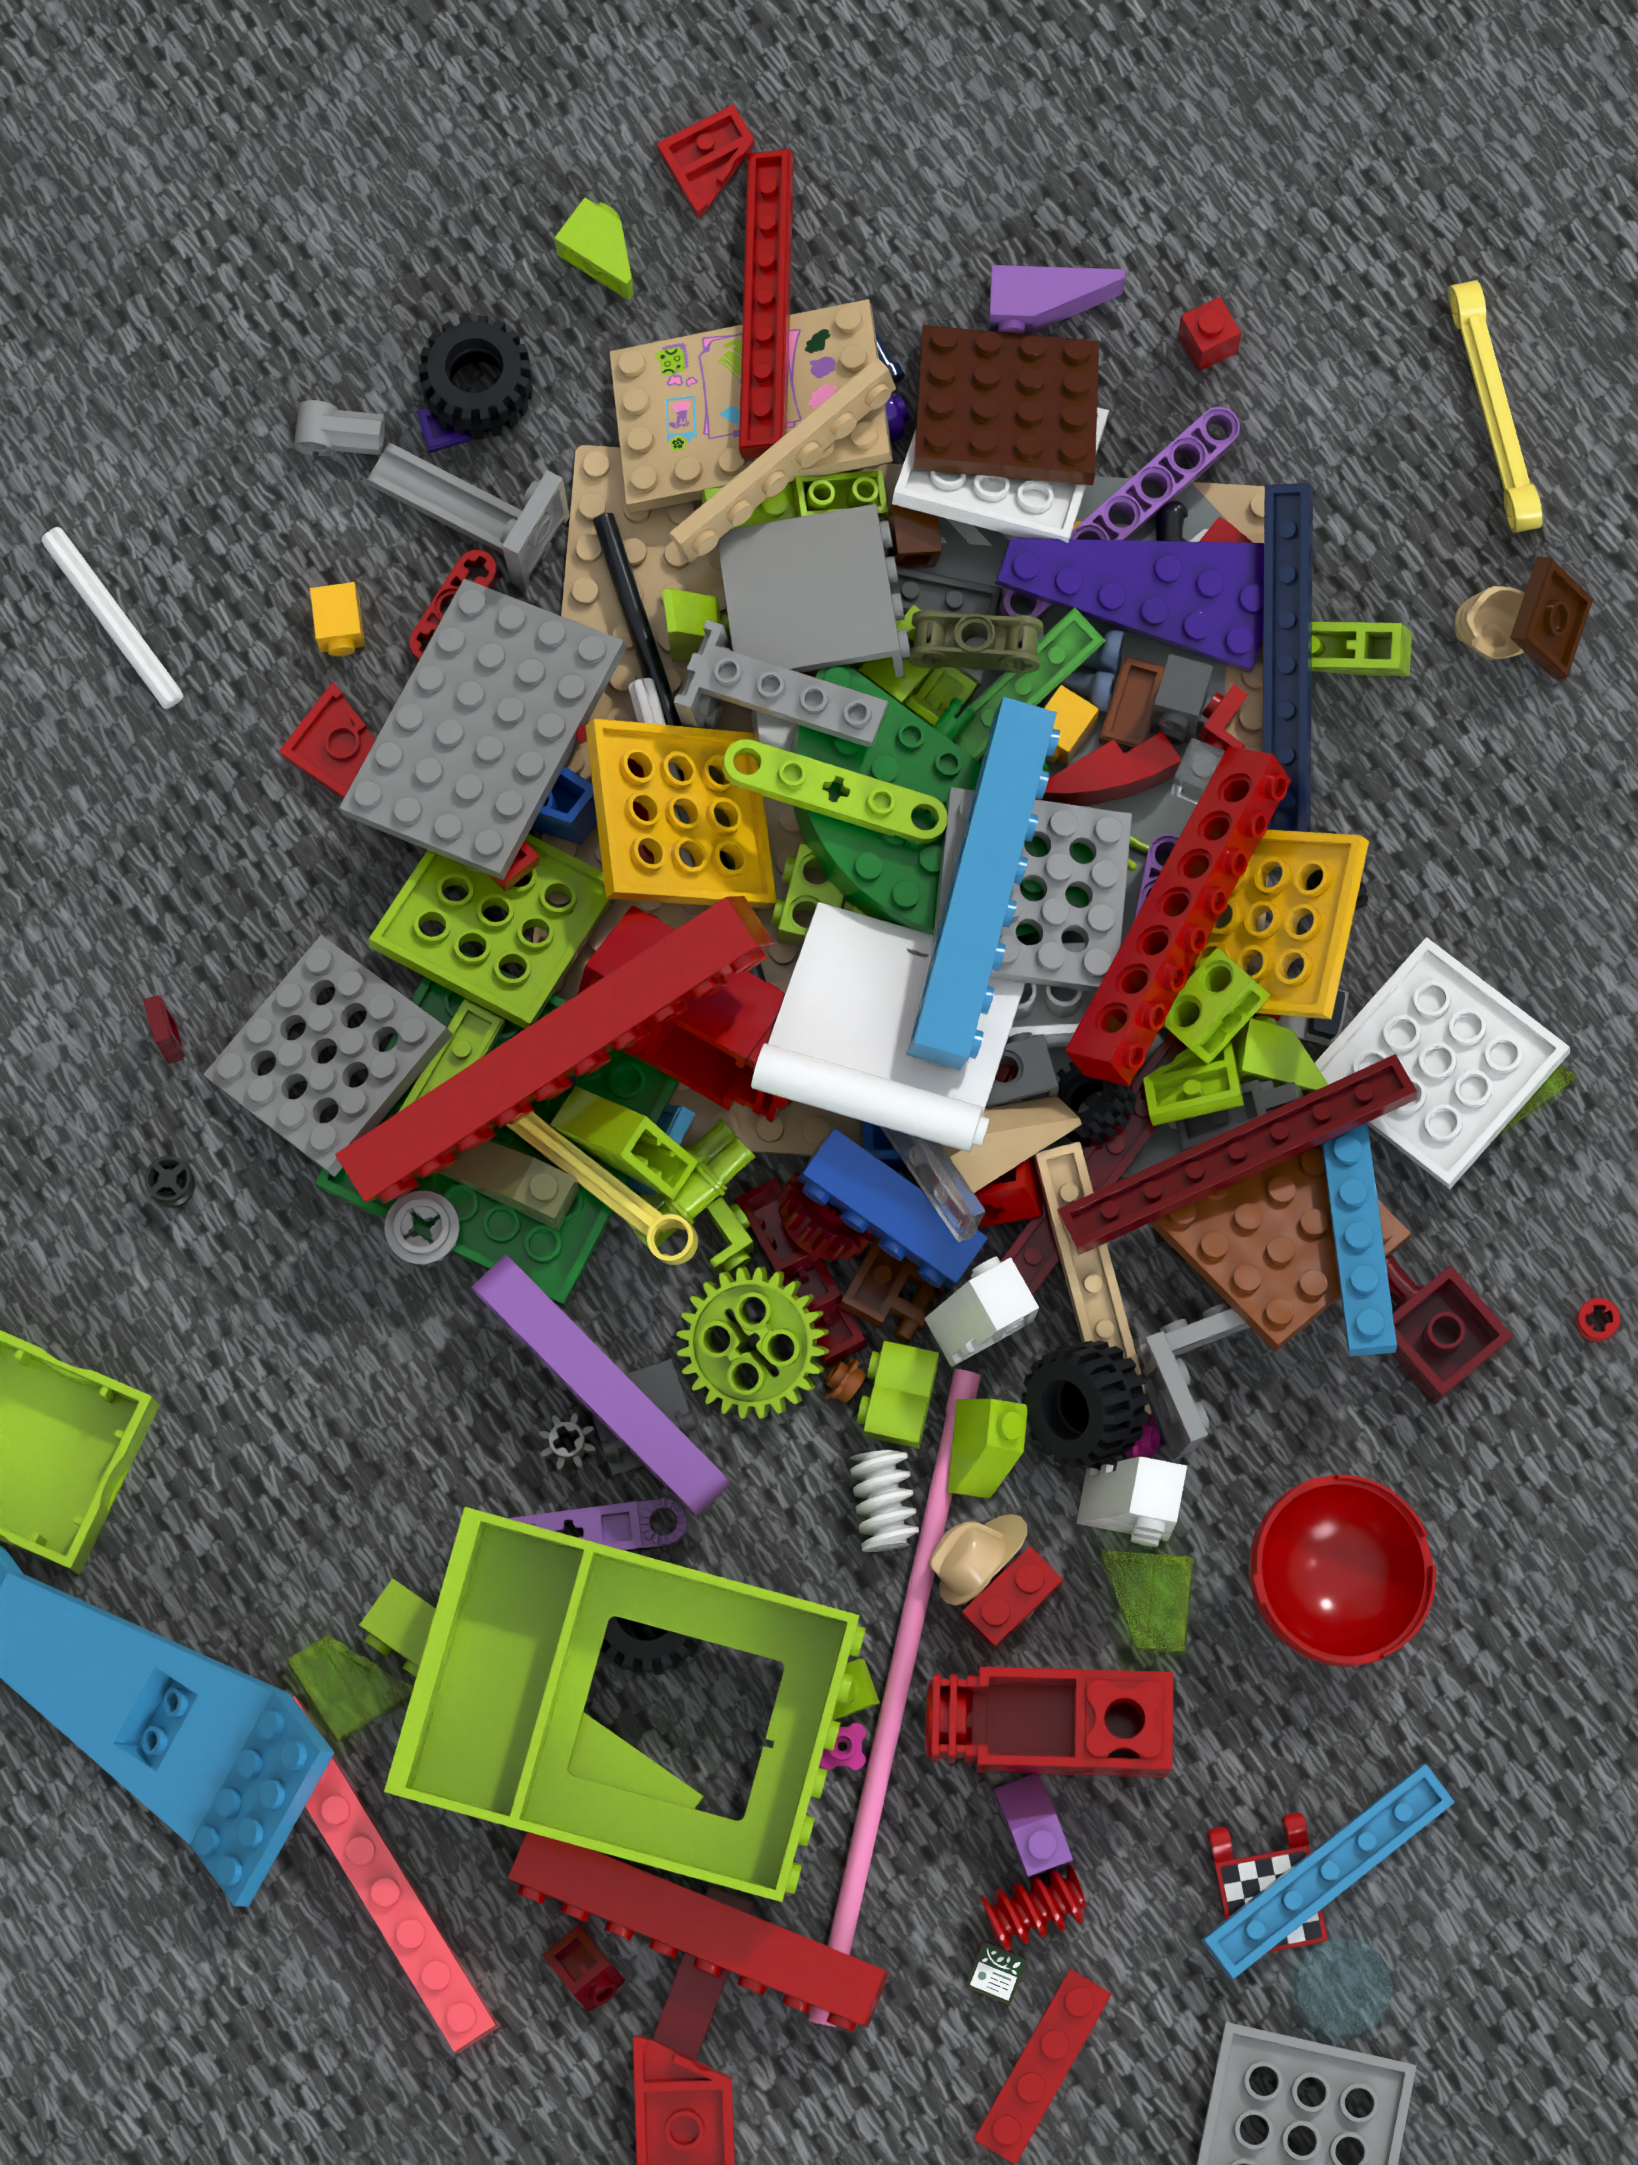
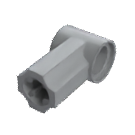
[293,400,385,457]

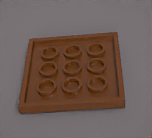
[913,325,1099,485]

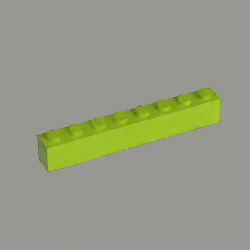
[359,1578,705,1810]

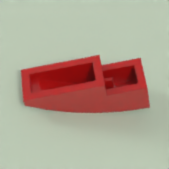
[1036,731,1182,806]

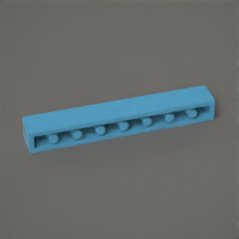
[906,697,1060,1070]

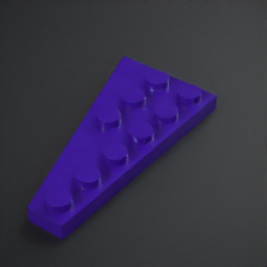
[995,538,1264,673]

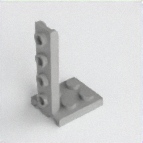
[366,443,570,591]
[674,620,889,747]
[1136,1302,1251,1460]

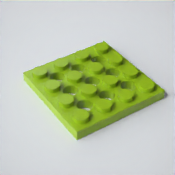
[369,833,614,1029]

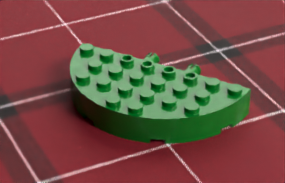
[790,664,1093,945]

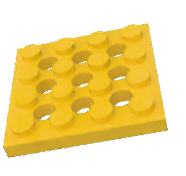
[585,719,777,909]
[1187,830,1369,1019]

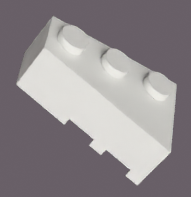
[1076,1456,1187,1547]

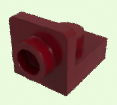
[542,1924,625,2012]

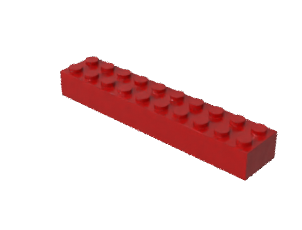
[335,896,774,1204]

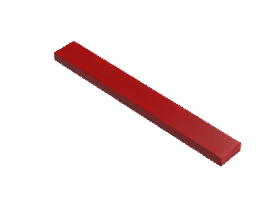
[739,149,794,459]

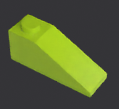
[1312,622,1412,676]

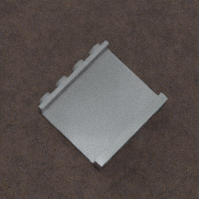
[718,504,911,677]

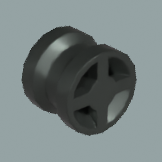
[144,1156,196,1208]

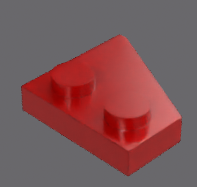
[656,104,755,219]

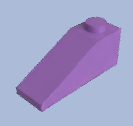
[989,265,1125,334]

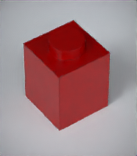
[1178,297,1241,372]

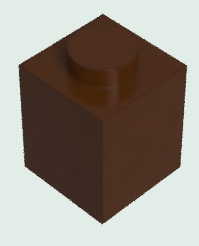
[884,503,942,569]

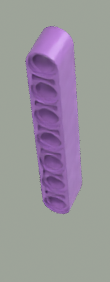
[998,407,1240,620]
[471,1255,731,1517]

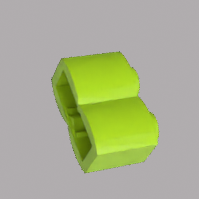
[857,1341,939,1449]

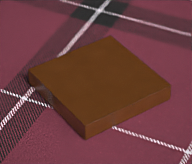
[1510,557,1593,679]

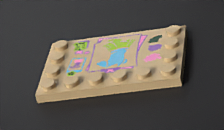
[610,299,893,513]

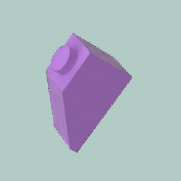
[993,1774,1073,1880]

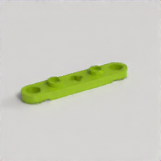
[722,739,948,845]

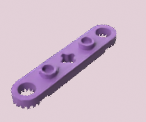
[452,1498,688,1552]

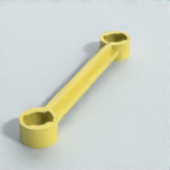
[1448,280,1543,533]
[506,1112,698,1265]

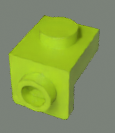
[905,667,982,726]
[707,1196,754,1275]

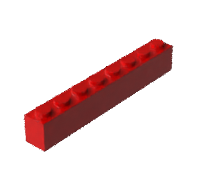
[508,1832,890,2033]

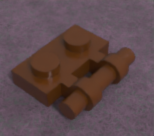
[839,1237,946,1344]

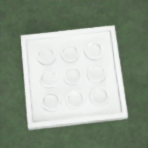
[892,407,1109,543]
[1315,937,1570,1190]

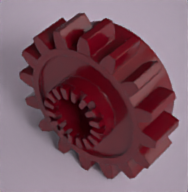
[778,1171,873,1261]

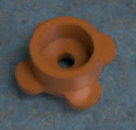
[824,1359,866,1404]

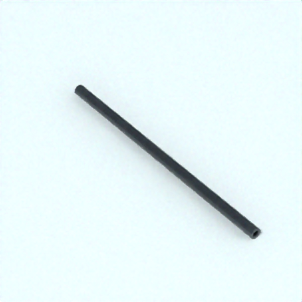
[593,513,767,982]

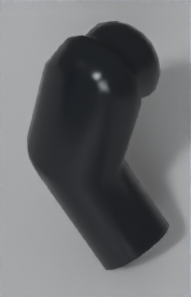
[1156,501,1188,542]

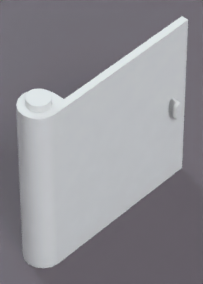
[751,902,1026,1152]

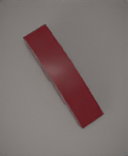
[735,1177,868,1368]

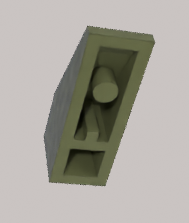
[440,1141,579,1230]

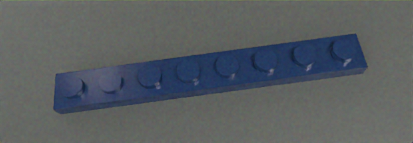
[1262,483,1313,832]

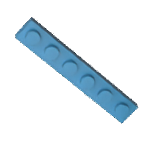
[1321,1123,1397,1357]
[1200,1764,1455,1979]

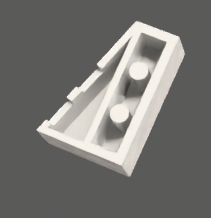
[925,1256,1039,1368]

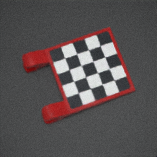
[1208,1813,1328,1953]

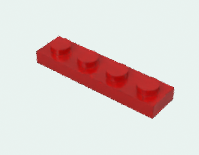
[973,1969,1112,2165]

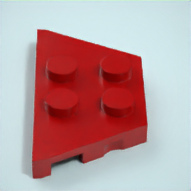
[633,2034,735,2165]

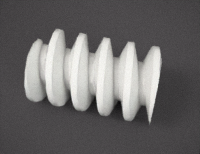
[849,1450,919,1552]

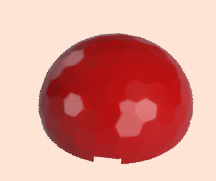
[1249,1475,1436,1667]

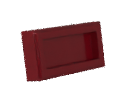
[143,995,185,1064]

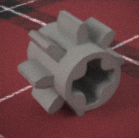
[539,1413,597,1473]

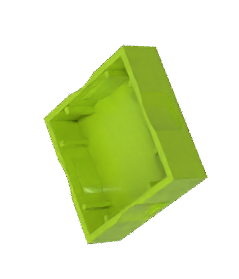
[0,1330,160,1575]

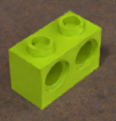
[771,843,844,947]
[1164,947,1271,1064]

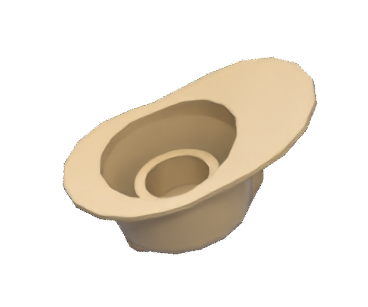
[929,1514,1027,1606]

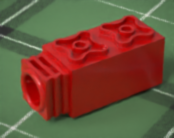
[577,905,793,1123]
[925,1667,1173,1778]

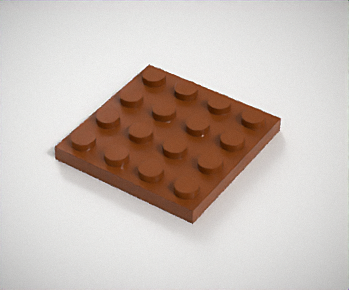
[1150,1144,1412,1352]

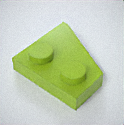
[1143,1039,1244,1126]

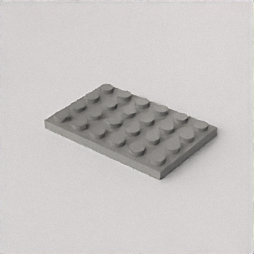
[339,579,627,880]

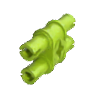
[626,1118,756,1248]

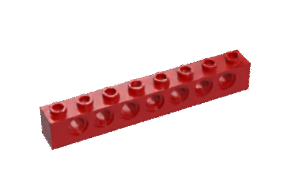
[1065,746,1291,1086]

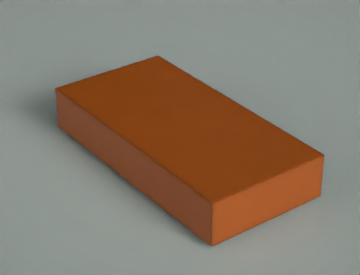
[1099,655,1165,751]

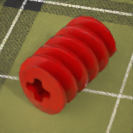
[980,1863,1087,1951]

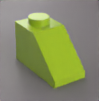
[554,198,634,301]
[662,588,731,662]
[1232,1016,1328,1096]
[947,1399,1027,1499]

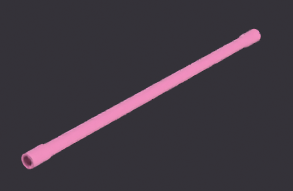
[808,1369,981,2027]

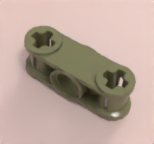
[908,610,1044,673]

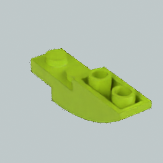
[701,470,889,530]

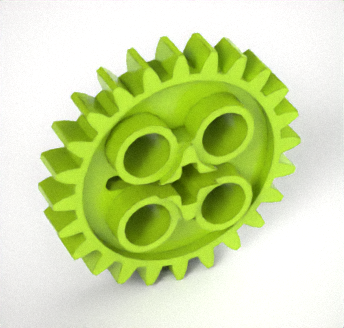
[677,1267,829,1419]

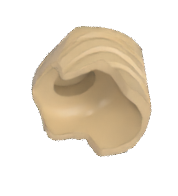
[1455,586,1525,660]

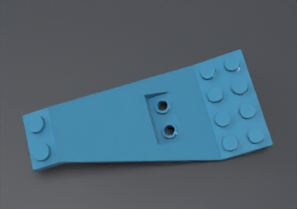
[0,1546,335,1907]

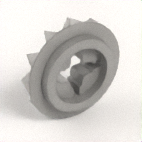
[384,1191,460,1266]

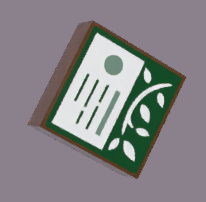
[965,1942,1028,2006]

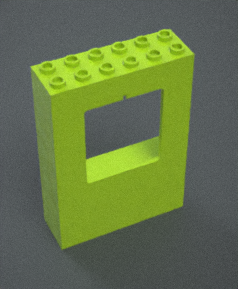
[384,1507,866,1902]

